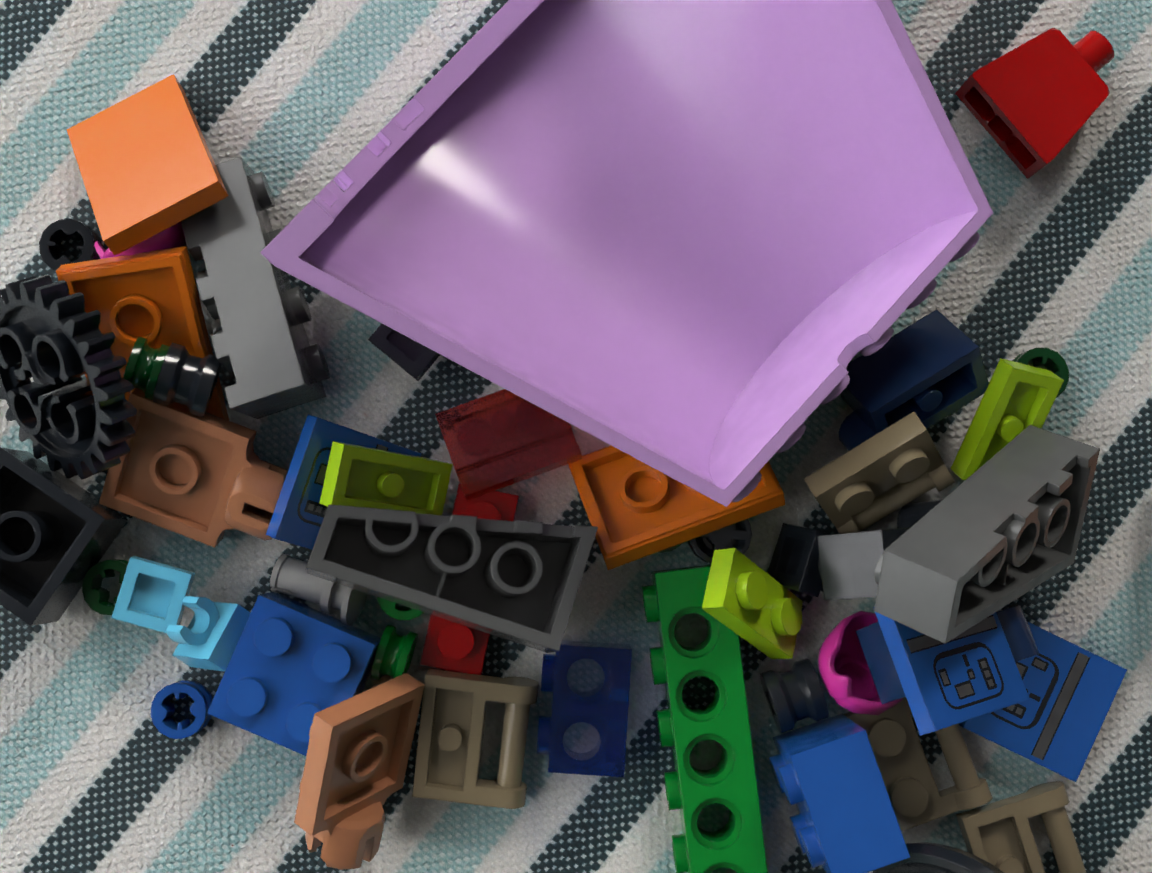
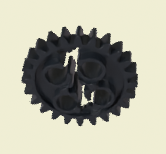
[0,275,137,480]

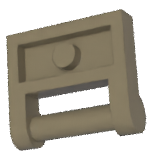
[804,412,955,534]
[412,669,539,809]
[843,697,993,832]
[956,781,1086,873]

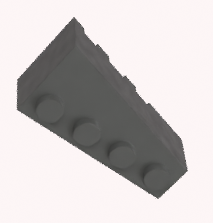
[181,157,330,419]
[874,425,1100,644]
[306,505,598,653]

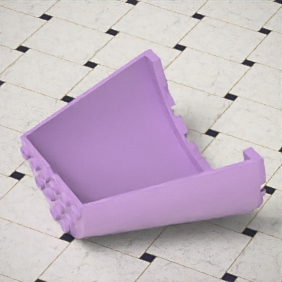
[260,0,993,507]

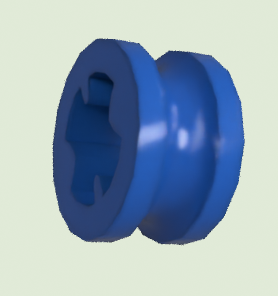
[150,680,212,739]

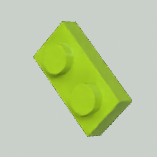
[951,358,1064,480]
[319,441,453,515]
[702,548,803,659]

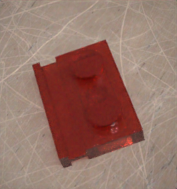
[435,389,582,501]

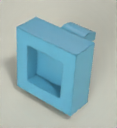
[111,556,195,633]
[166,596,250,672]

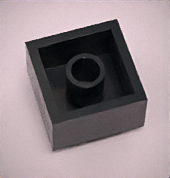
[0,447,128,626]

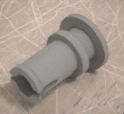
[270,554,368,626]

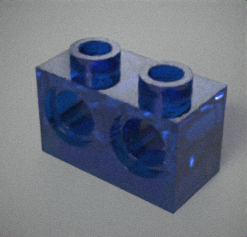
[537,640,632,777]

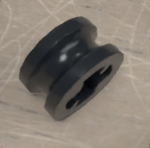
[39,219,103,271]

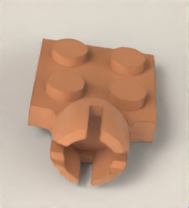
[99,388,288,548]
[294,673,425,870]

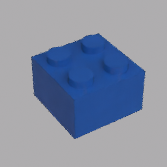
[207,592,381,756]
[769,713,910,873]

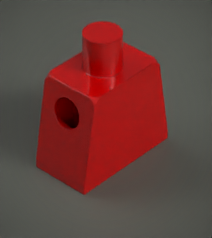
[955,28,1114,179]

